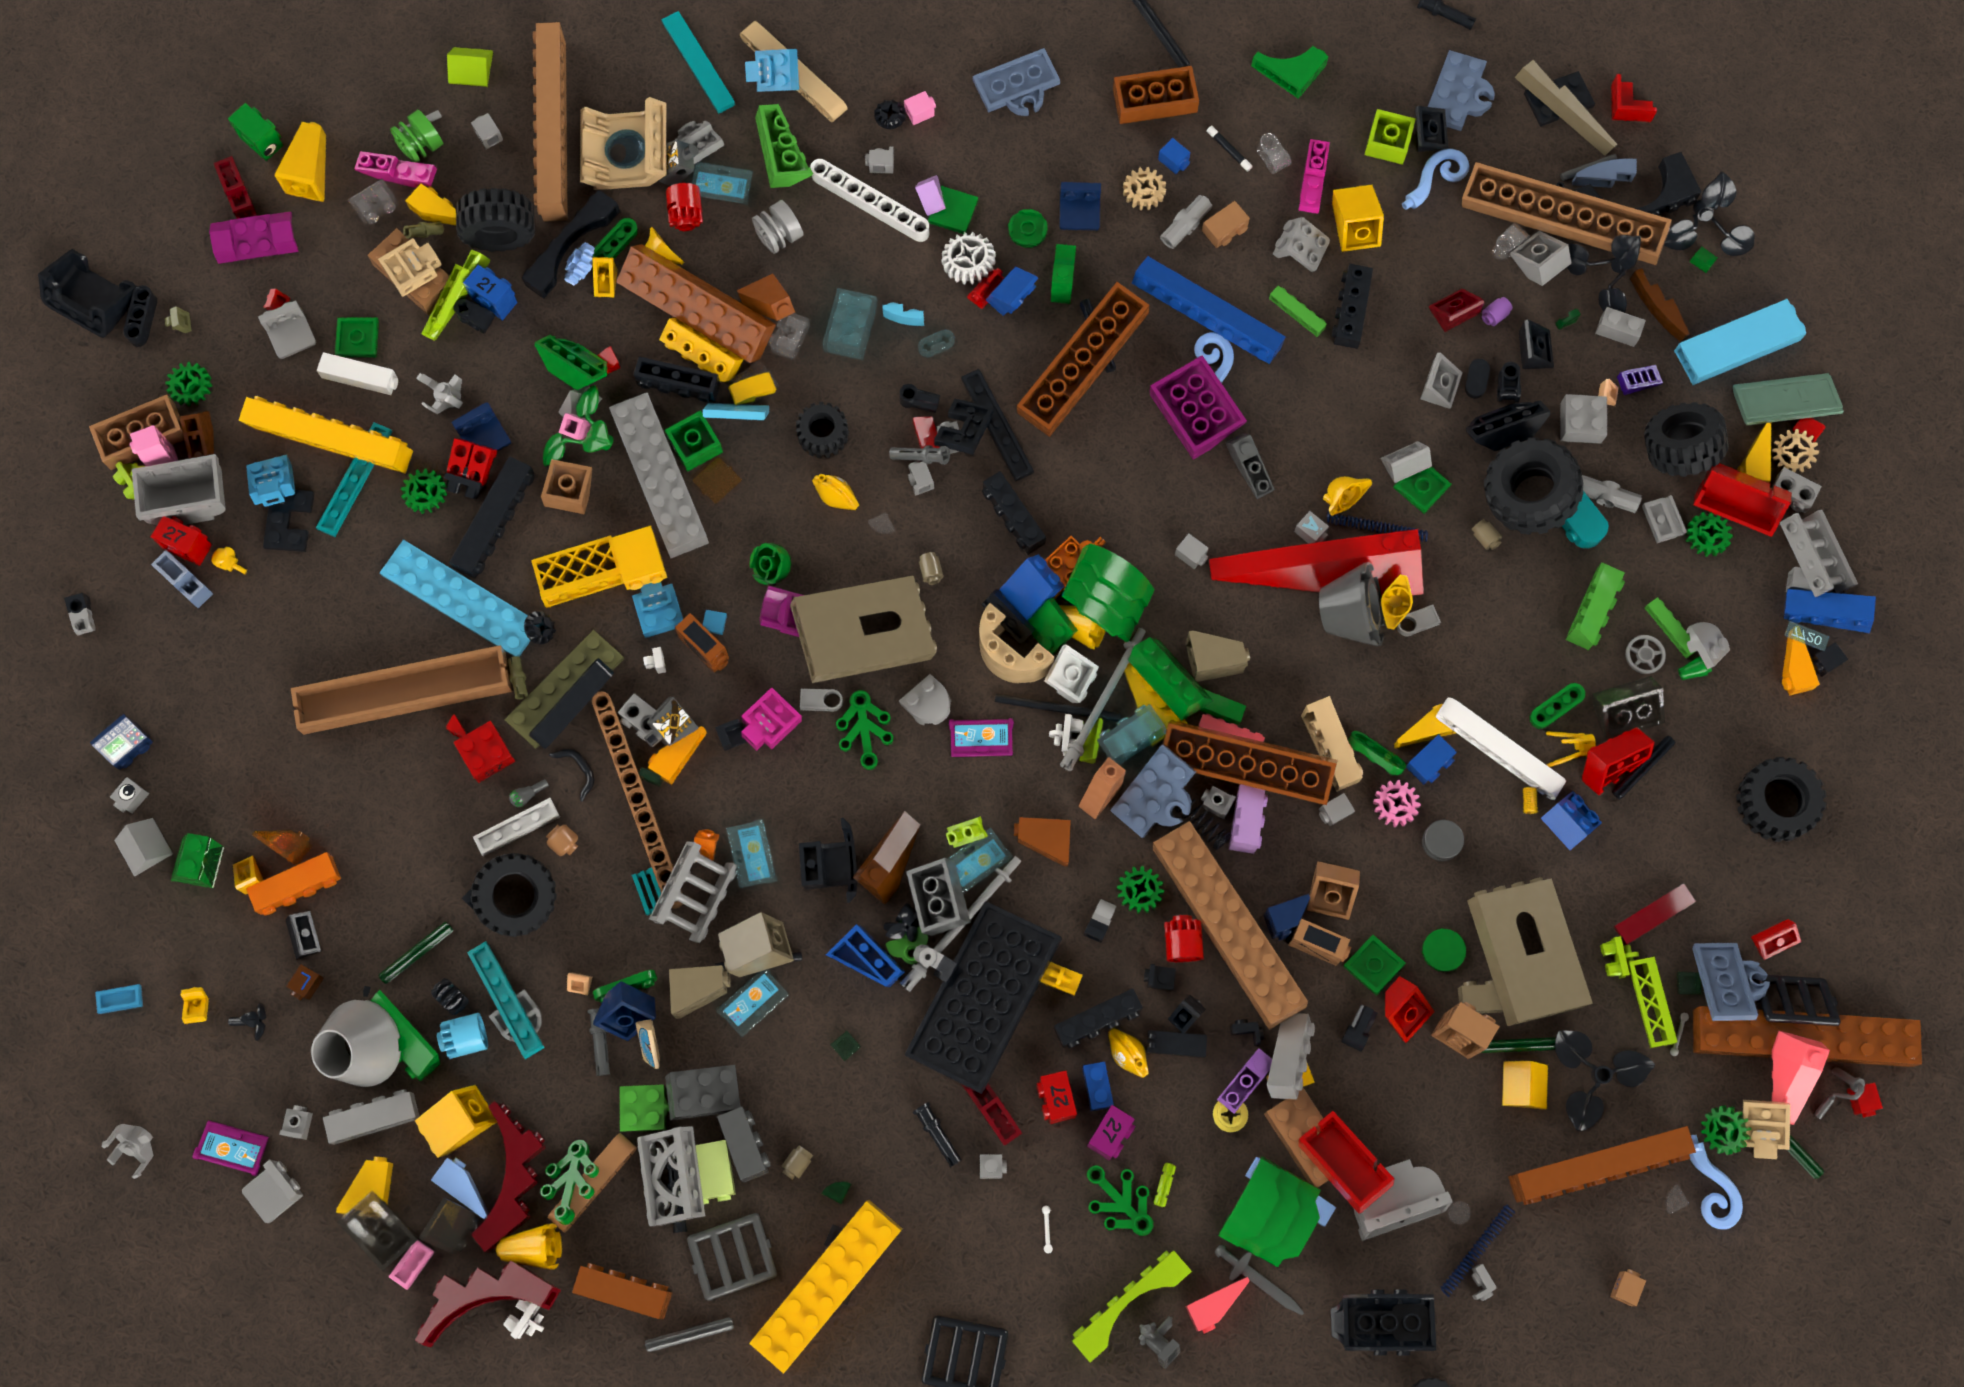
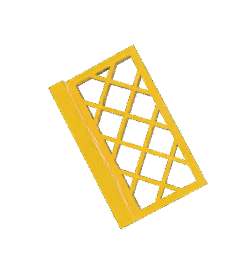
[531,535,624,608]

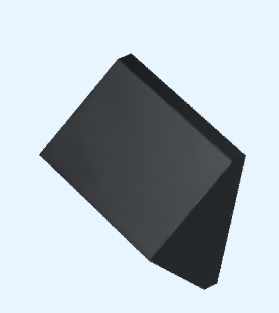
[1414,106,1448,152]
[1519,319,1554,369]

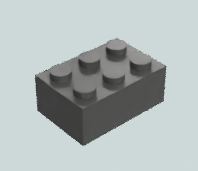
[906,858,971,936]
[665,1065,741,1120]
[717,1107,771,1183]

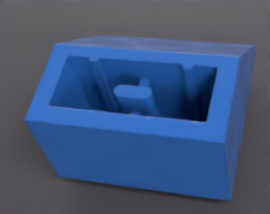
[986,266,1038,316]
[1541,791,1602,850]

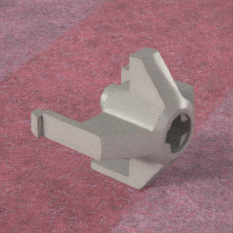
[416,373,463,414]
[102,1124,154,1179]

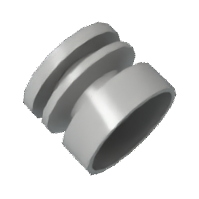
[752,200,804,254]

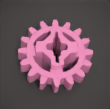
[1373,780,1421,827]

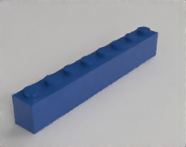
[1132,256,1286,364]

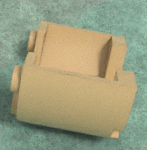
[979,603,1054,684]

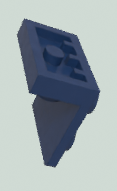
[1060,182,1101,230]
[452,402,511,451]

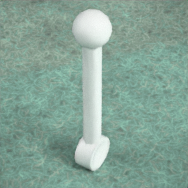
[1042,1206,1053,1253]

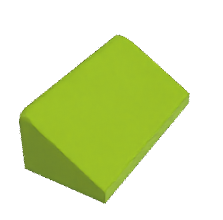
[1079,718,1103,764]

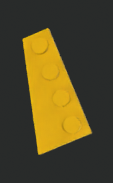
[1124,662,1187,747]

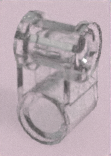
[1257,133,1292,174]
[1492,222,1531,260]

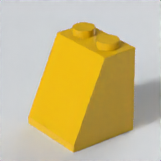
[1332,185,1384,252]
[611,526,667,590]
[415,1085,497,1158]

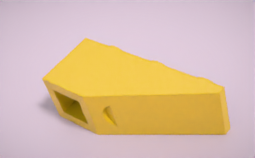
[405,183,456,225]

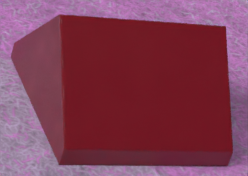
[1429,288,1484,332]

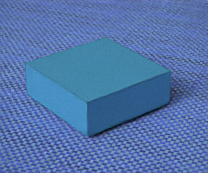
[703,610,727,635]

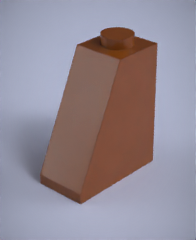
[737,274,795,321]
[1014,817,1071,866]

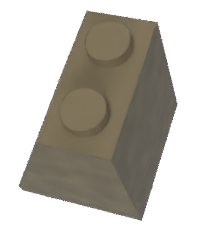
[1185,631,1250,682]
[718,912,794,977]
[669,965,731,1019]

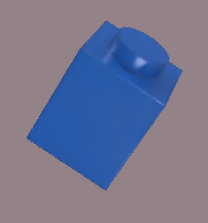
[1158,138,1190,174]

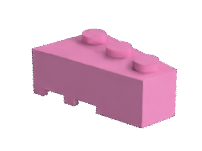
[130,425,179,466]

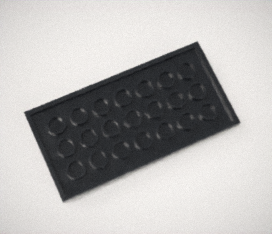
[905,901,1062,1094]

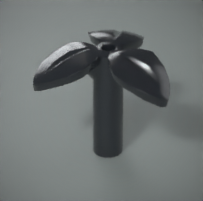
[884,906,918,942]
[228,1003,266,1041]

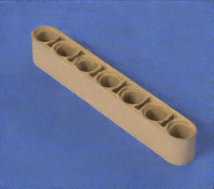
[740,21,847,122]

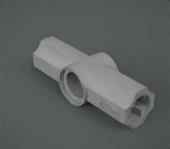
[1160,195,1212,249]
[1582,475,1642,513]

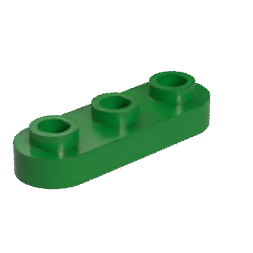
[592,218,638,264]
[1529,683,1585,729]
[1348,731,1406,775]
[593,970,658,1004]

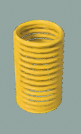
[1523,787,1538,814]

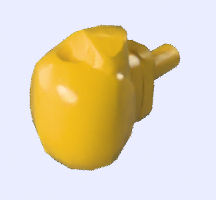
[211,546,247,574]

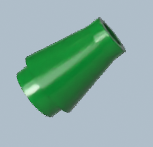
[1678,656,1712,681]

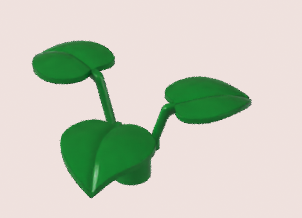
[543,385,613,467]

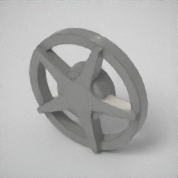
[1625,635,1666,674]

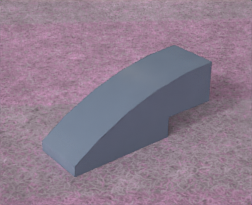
[1572,159,1637,188]
[151,550,213,608]

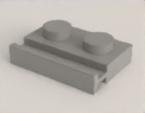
[1642,495,1687,543]

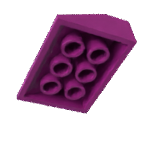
[1149,355,1247,460]

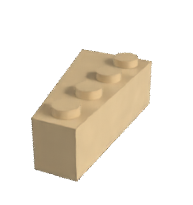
[1301,696,1363,792]

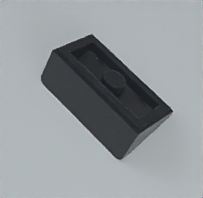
[286,911,321,960]

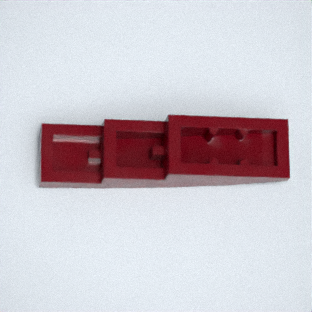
[214,156,258,219]
[1614,884,1696,945]
[961,1084,1022,1146]

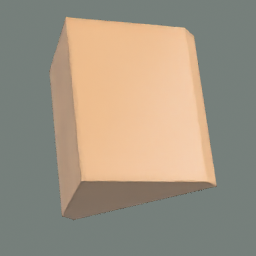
[1598,379,1618,406]
[567,973,593,995]

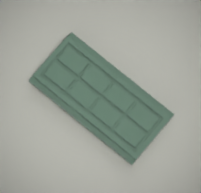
[1732,373,1844,425]

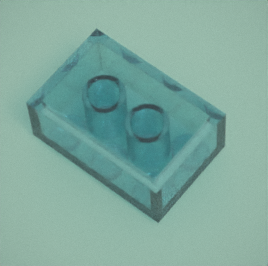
[823,288,878,360]
[1097,704,1167,765]

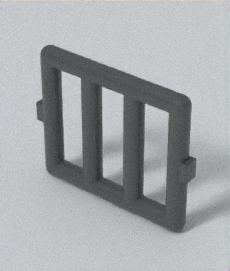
[687,1213,777,1301]

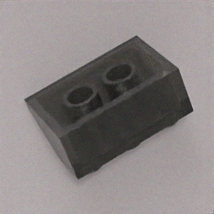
[1592,676,1665,741]

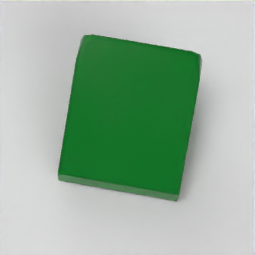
[1690,246,1718,273]

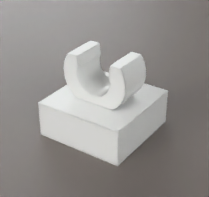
[643,647,666,674]

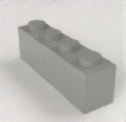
[1267,1013,1315,1099]
[323,1089,419,1145]

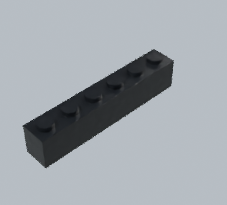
[449,456,535,578]

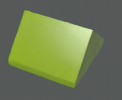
[447,47,493,87]

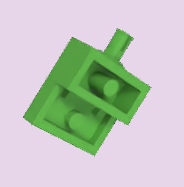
[620,1085,669,1132]

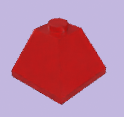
[1385,976,1435,1043]

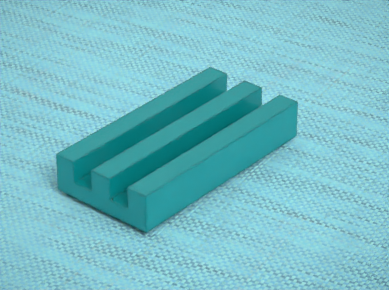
[632,867,661,916]

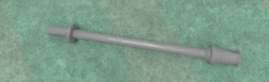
[1060,628,1146,771]
[900,856,1021,992]

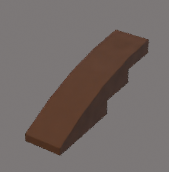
[1630,268,1690,343]

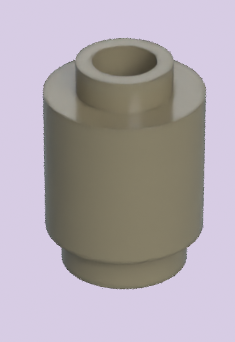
[1472,519,1502,550]
[919,552,944,585]
[781,1145,813,1180]

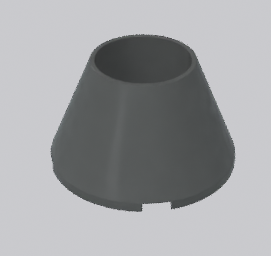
[1319,562,1385,646]

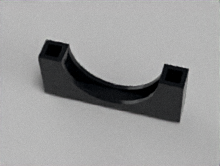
[1572,152,1702,216]

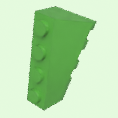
[755,104,813,188]
[1565,562,1625,650]

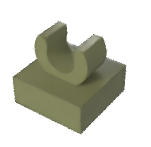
[164,306,192,333]

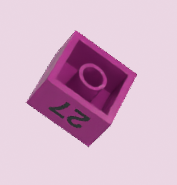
[1087,1105,1136,1161]

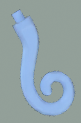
[1402,149,1469,210]
[1194,332,1234,383]
[1689,1134,1743,1229]

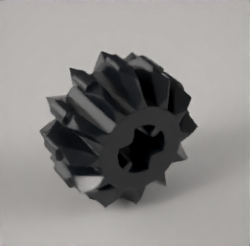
[431,978,469,1015]

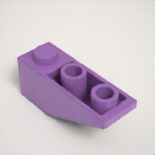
[1217,1048,1272,1114]

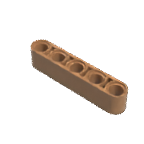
[547,1133,637,1232]

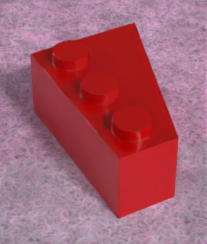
[1582,727,1655,796]

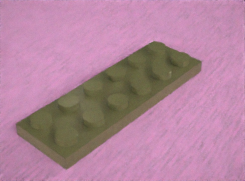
[505,630,624,749]

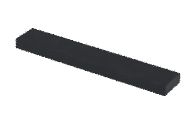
[961,369,1034,482]

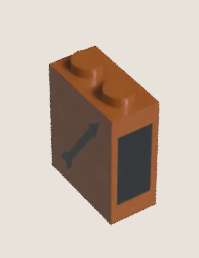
[675,613,729,673]

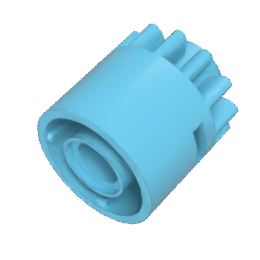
[437,1013,488,1059]

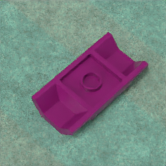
[209,211,299,264]
[759,586,804,637]

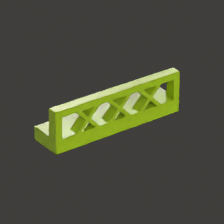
[1628,957,1677,1048]

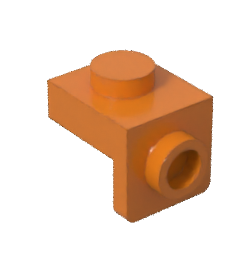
[694,829,719,861]

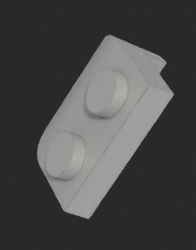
[675,121,724,164]
[1686,622,1730,669]
[899,674,951,725]
[489,989,542,1042]

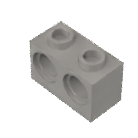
[1771,467,1822,513]
[618,694,656,741]

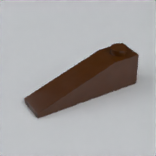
[853,811,920,905]

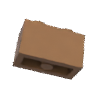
[1202,201,1250,248]

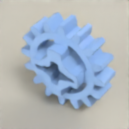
[564,242,595,286]

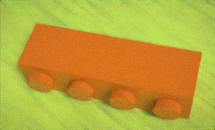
[246,852,341,916]

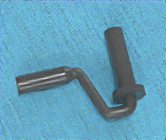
[1813,1066,1865,1120]

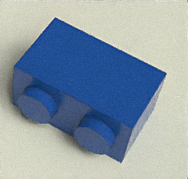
[1406,734,1457,785]
[1082,1062,1114,1112]

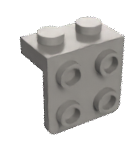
[1273,217,1330,272]
[258,301,316,359]
[242,1160,304,1223]

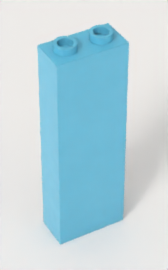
[1674,299,1806,385]

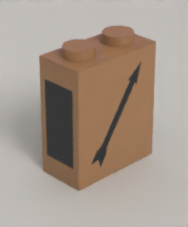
[1288,919,1351,966]

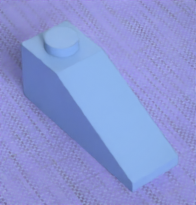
[431,1157,489,1219]

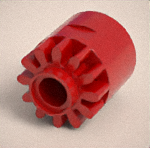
[666,183,703,231]
[1164,915,1204,963]

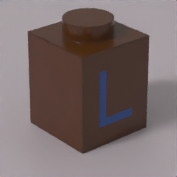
[286,964,324,1000]

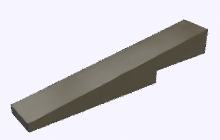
[1515,60,1617,156]

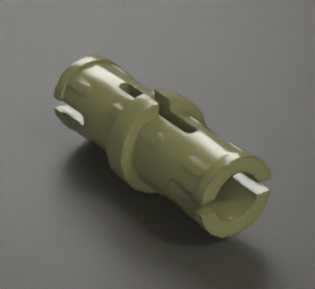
[403,221,444,239]
[507,656,528,700]

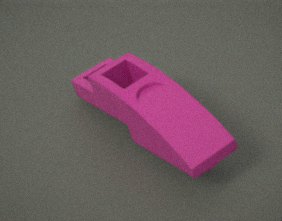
[1299,139,1330,214]
[354,151,437,188]

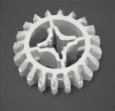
[942,232,996,285]

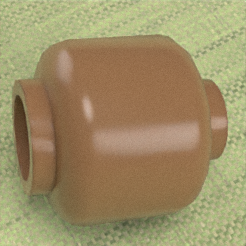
[546,824,578,856]

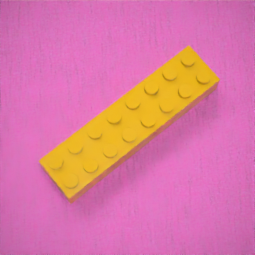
[239,396,413,474]
[749,1200,903,1374]

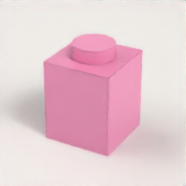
[904,91,936,125]
[559,413,591,440]

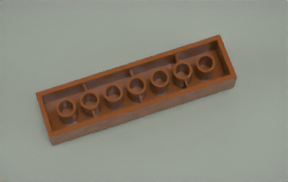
[616,244,776,363]
[1017,282,1149,437]
[1164,720,1338,805]
[1508,1126,1696,1205]

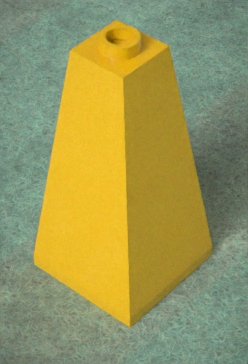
[275,122,326,202]

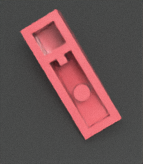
[1185,1277,1249,1334]

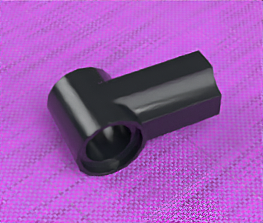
[899,384,940,413]
[1341,1005,1378,1052]

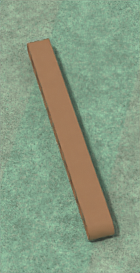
[592,692,684,909]

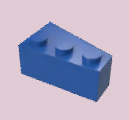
[826,924,905,987]

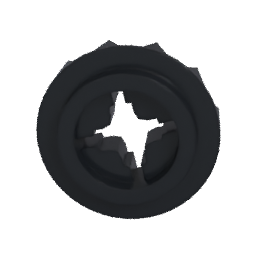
[874,99,906,129]
[524,611,556,644]

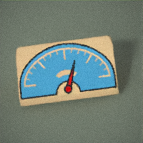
[636,1019,660,1069]

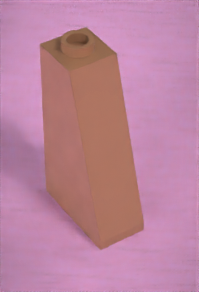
[1079,757,1126,819]

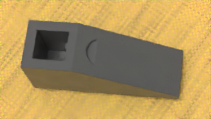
[1225,433,1275,499]

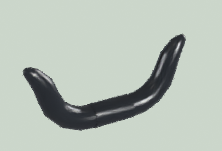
[549,749,595,802]

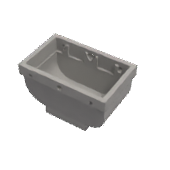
[132,454,226,525]
[1354,1159,1452,1241]

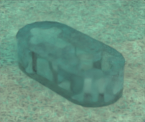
[918,329,955,358]

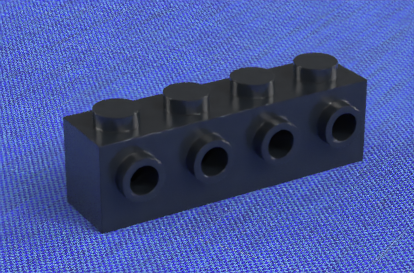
[1331,263,1373,349]
[634,357,721,402]
[982,471,1046,555]
[1054,988,1143,1049]

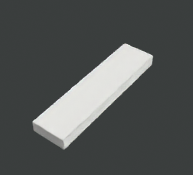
[473,798,560,856]

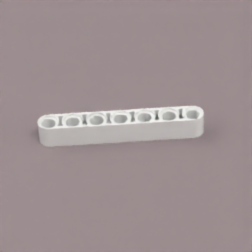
[811,159,929,242]
[1436,698,1566,800]

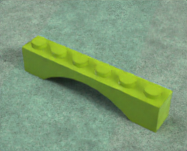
[1072,1250,1192,1362]

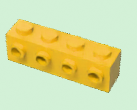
[659,317,743,382]

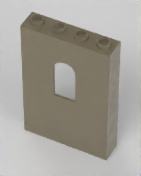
[790,576,937,683]
[1467,877,1593,1026]

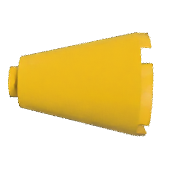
[1059,605,1106,650]
[496,1223,562,1270]

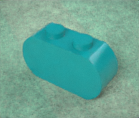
[1562,491,1609,548]

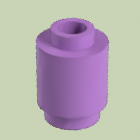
[1482,297,1513,326]

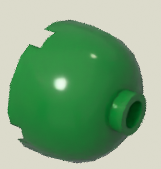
[749,543,792,585]

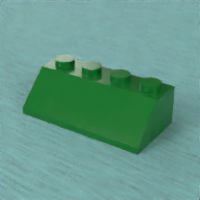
[1128,637,1213,721]
[371,990,440,1081]

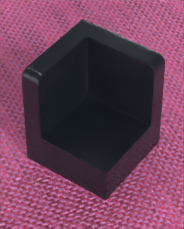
[715,718,747,751]

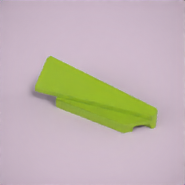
[421,250,490,341]

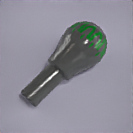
[509,779,549,807]

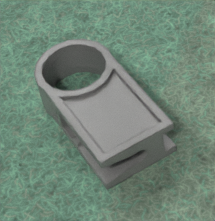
[1397,605,1441,636]
[800,689,843,712]

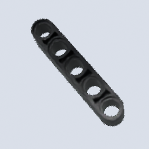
[529,658,614,749]

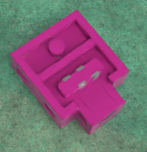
[741,688,802,751]

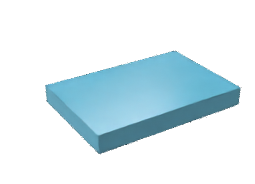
[703,403,769,420]

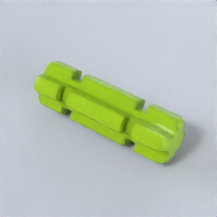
[1154,1163,1176,1207]

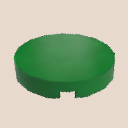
[1008,209,1048,248]
[1422,928,1466,972]

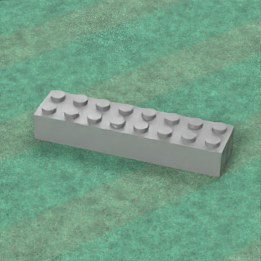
[609,393,709,559]

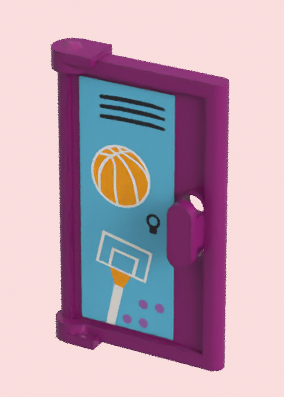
[948,718,1014,757]
[193,1120,269,1176]

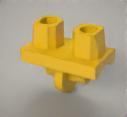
[1040,962,1082,996]

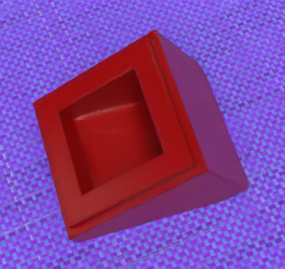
[597,346,621,374]
[1793,418,1825,443]
[446,714,467,738]

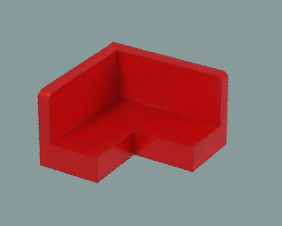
[1611,74,1657,122]

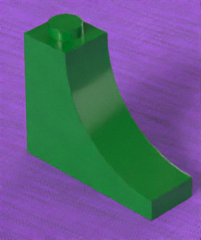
[1251,46,1329,99]
[1051,244,1076,304]

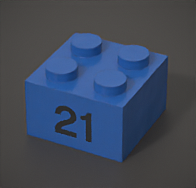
[463,265,517,321]

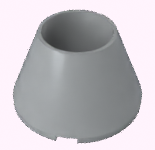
[311,999,401,1087]

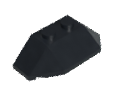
[1466,400,1550,451]

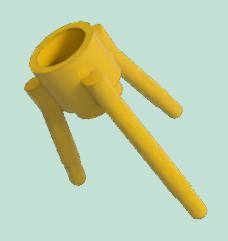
[1546,731,1596,767]

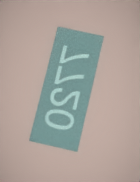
[1784,621,1830,651]

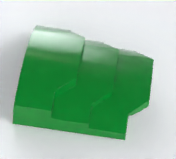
[1062,543,1154,643]
[1218,1156,1321,1267]

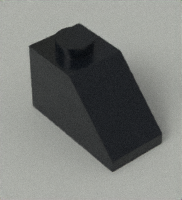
[1168,995,1206,1034]

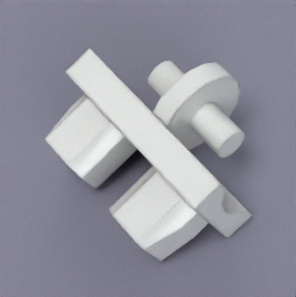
[1049,714,1084,756]
[503,1300,544,1339]

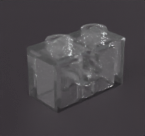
[348,179,399,226]
[769,313,810,361]

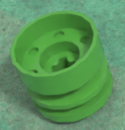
[390,109,443,163]

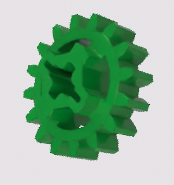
[165,362,213,407]
[401,469,447,514]
[1686,512,1733,557]
[1117,866,1164,914]
[1701,1105,1751,1155]

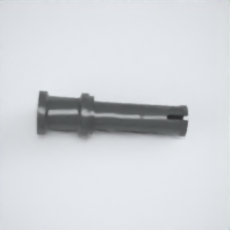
[889,445,950,465]
[587,1008,610,1076]

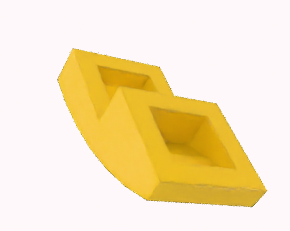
[728,372,776,405]

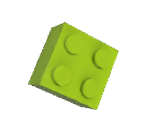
[1364,109,1416,165]

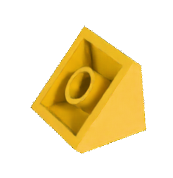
[1502,1061,1548,1110]

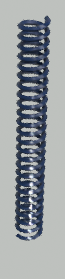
[1327,511,1428,542]
[1441,1204,1515,1297]

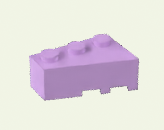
[1229,784,1268,854]

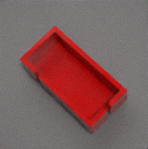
[1694,463,1792,537]
[1299,1111,1395,1214]

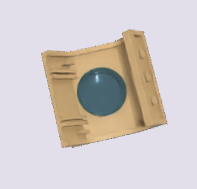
[580,97,667,190]

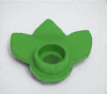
[886,927,928,964]

